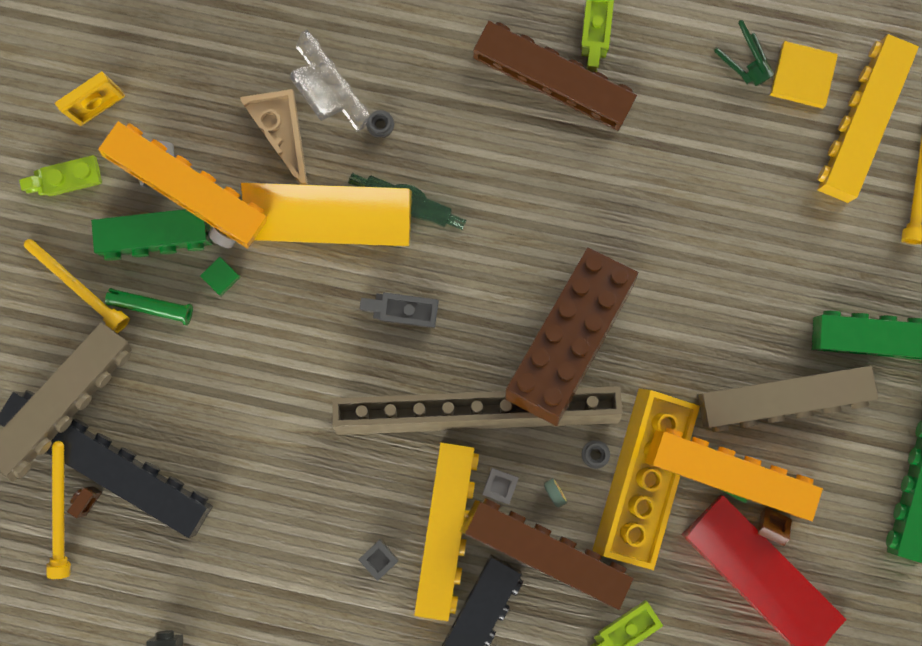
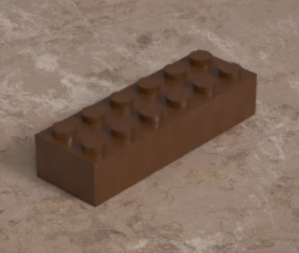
[505,247,639,427]

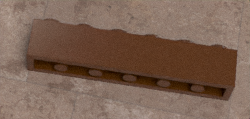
[473,21,637,132]
[460,498,634,610]

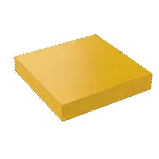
[770,41,838,109]
[55,71,125,126]

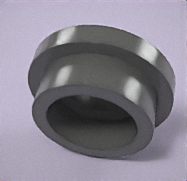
[367,110,394,138]
[581,440,610,469]

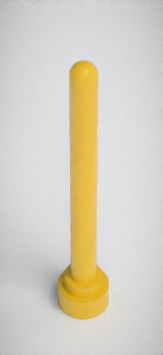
[901,136,922,245]
[24,239,130,334]
[46,441,71,579]

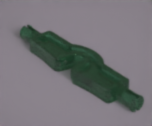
[348,173,467,231]

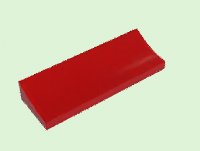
[681,495,847,646]

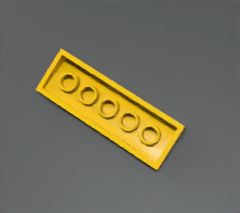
[241,183,412,247]
[592,388,700,570]

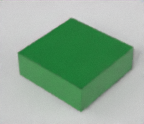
[200,256,241,296]

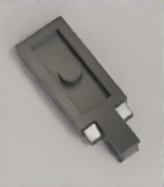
[360,292,439,328]

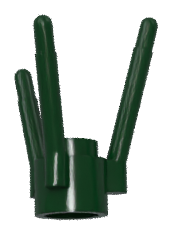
[714,20,775,87]

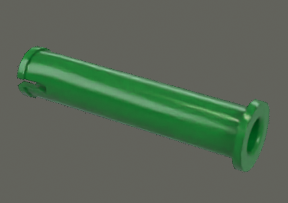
[105,288,193,326]

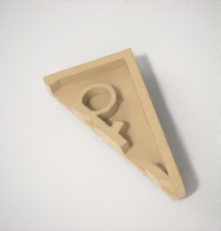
[240,89,308,185]

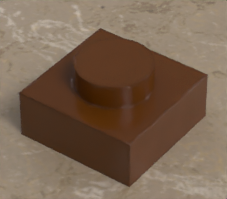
[67,486,102,518]
[758,507,792,546]

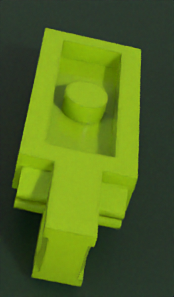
[581,0,614,72]
[19,155,102,197]
[591,600,663,646]

